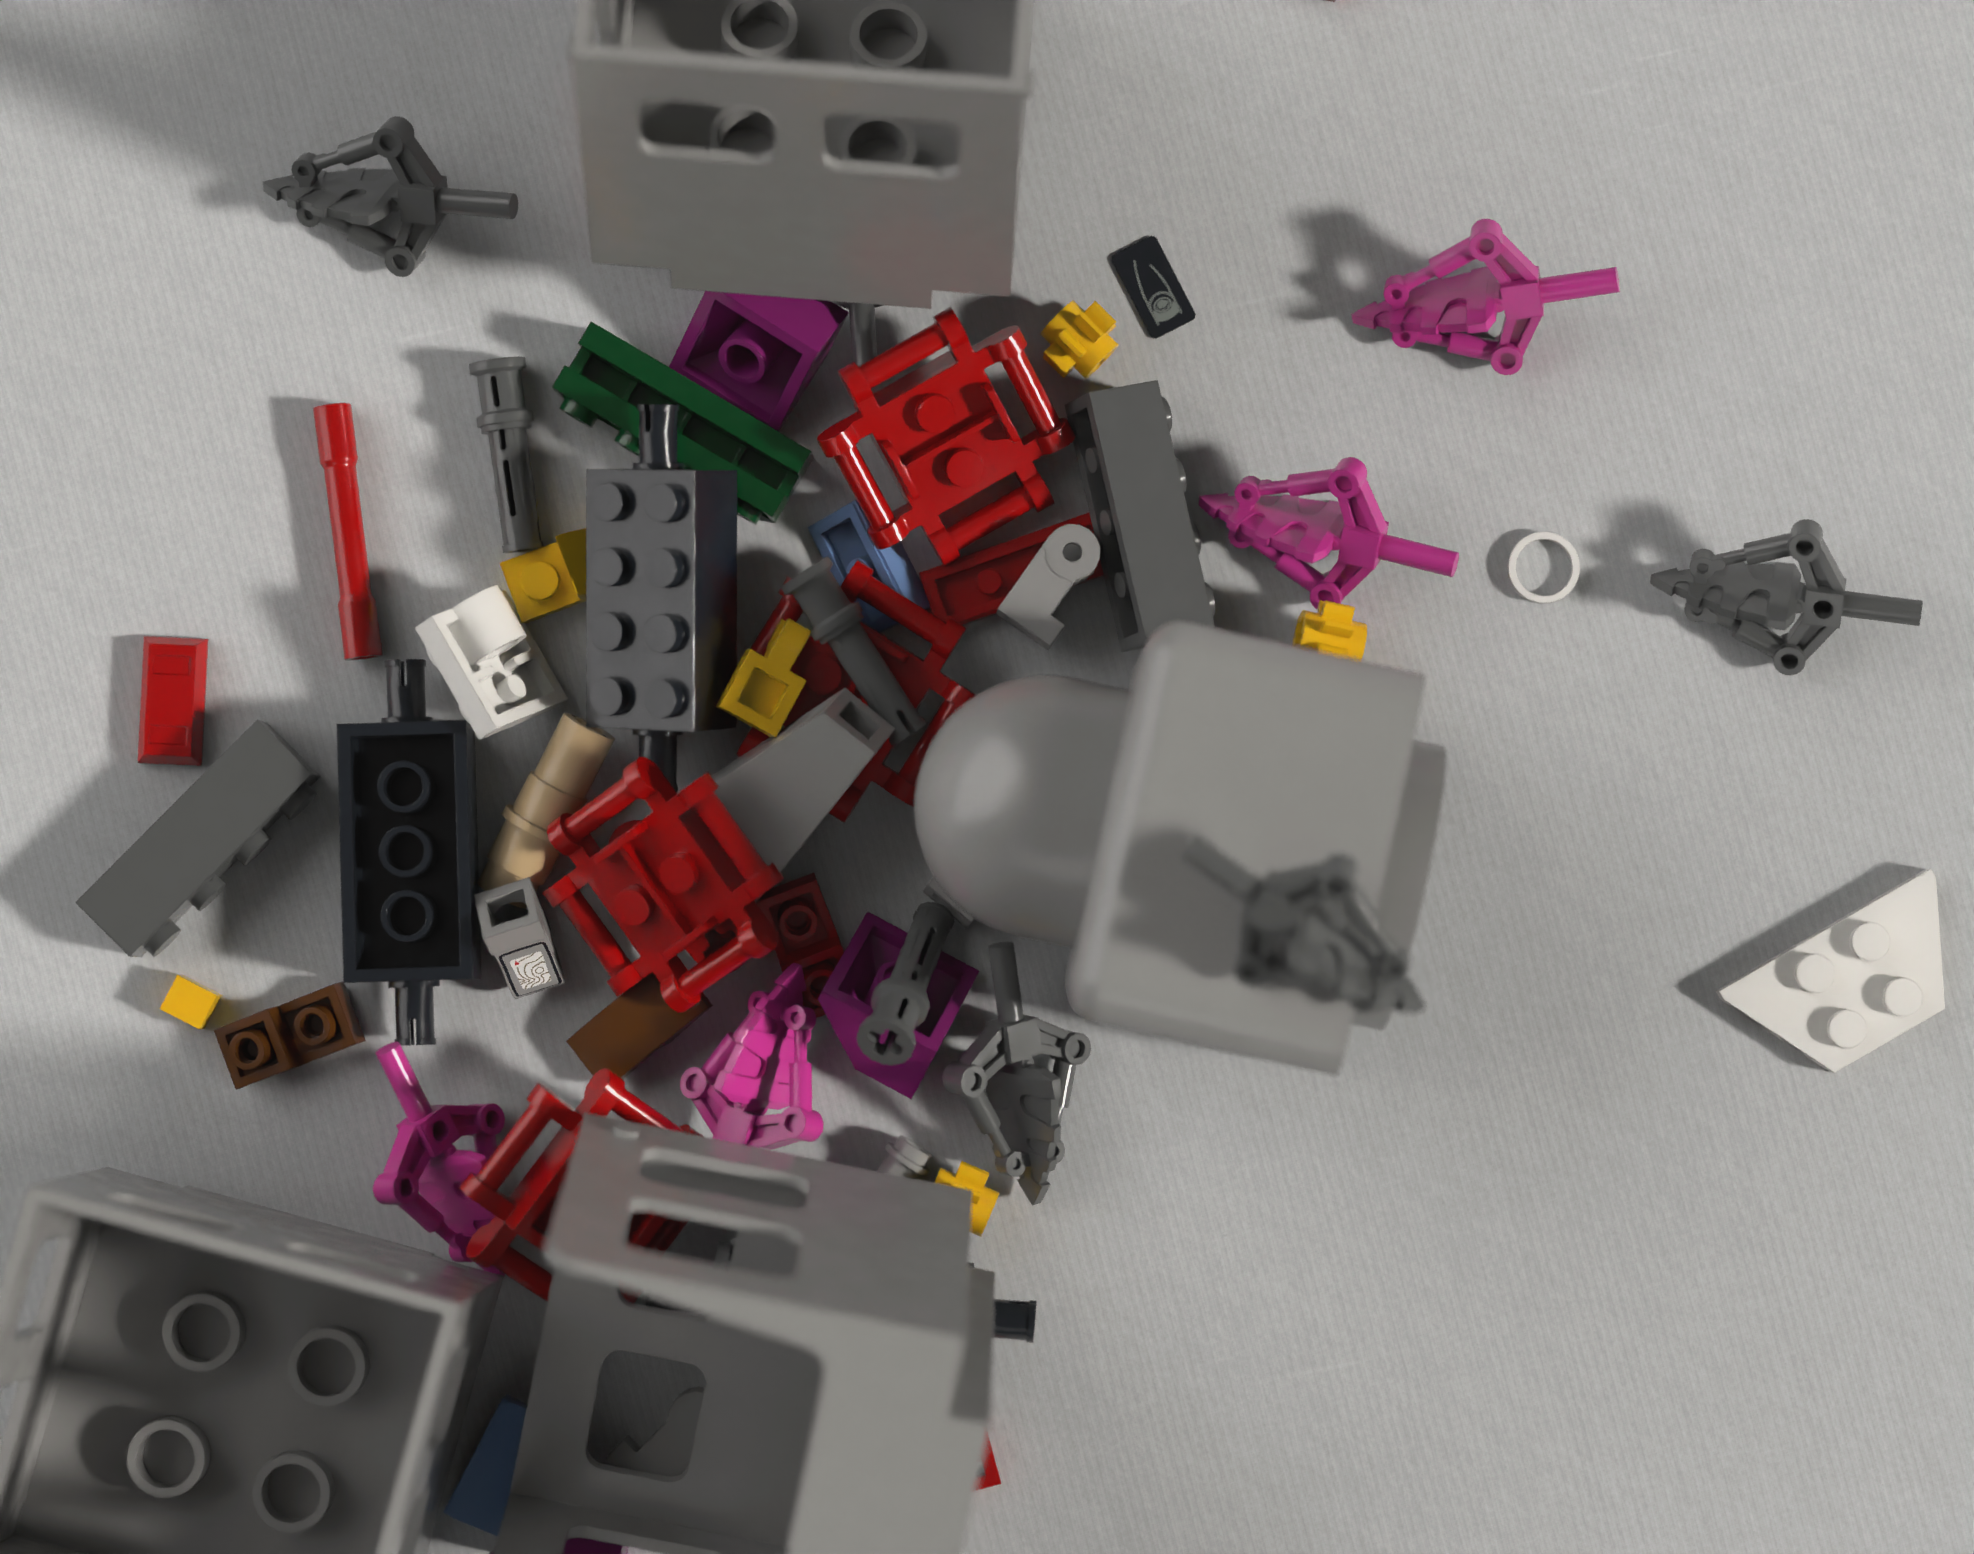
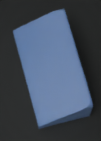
[808,499,931,633]
[443,1394,527,1536]

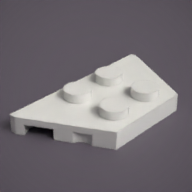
[1715,869,1945,1073]

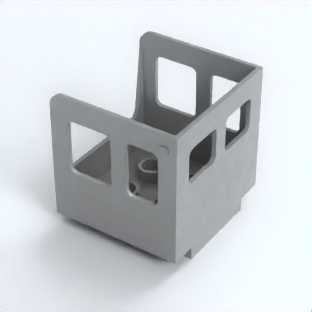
[569,0,1035,309]
[493,1113,995,1554]
[0,1167,504,1554]

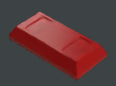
[138,636,209,766]

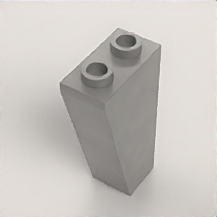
[711,688,896,903]

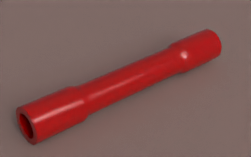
[313,403,383,661]

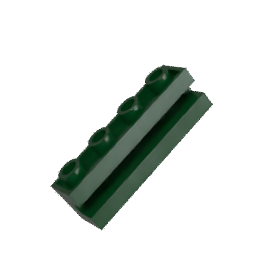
[552,321,814,525]

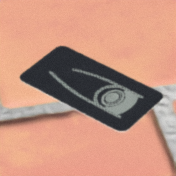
[1112,236,1195,339]

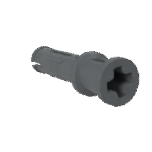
[469,356,544,553]
[780,556,927,746]
[856,902,954,1065]

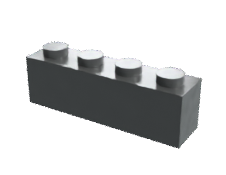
[1065,380,1215,652]
[75,719,321,957]

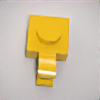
[715,619,811,737]

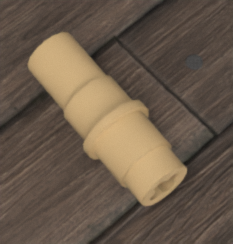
[477,713,615,909]

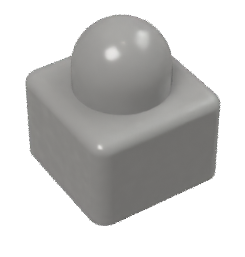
[914,621,1446,1076]

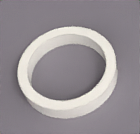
[1507,532,1580,604]

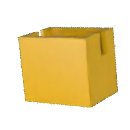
[160,975,222,1029]

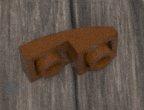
[566,972,713,1079]
[214,982,366,1090]

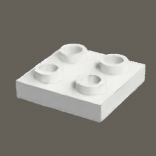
[415,585,568,740]

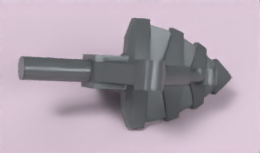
[263,116,518,277]
[1650,519,1923,675]
[1181,835,1426,1013]
[942,942,1091,1205]

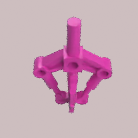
[1351,219,1620,375]
[1198,457,1459,609]
[680,962,823,1150]
[373,1042,505,1276]

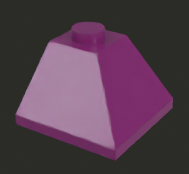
[669,291,849,432]
[818,911,979,1099]

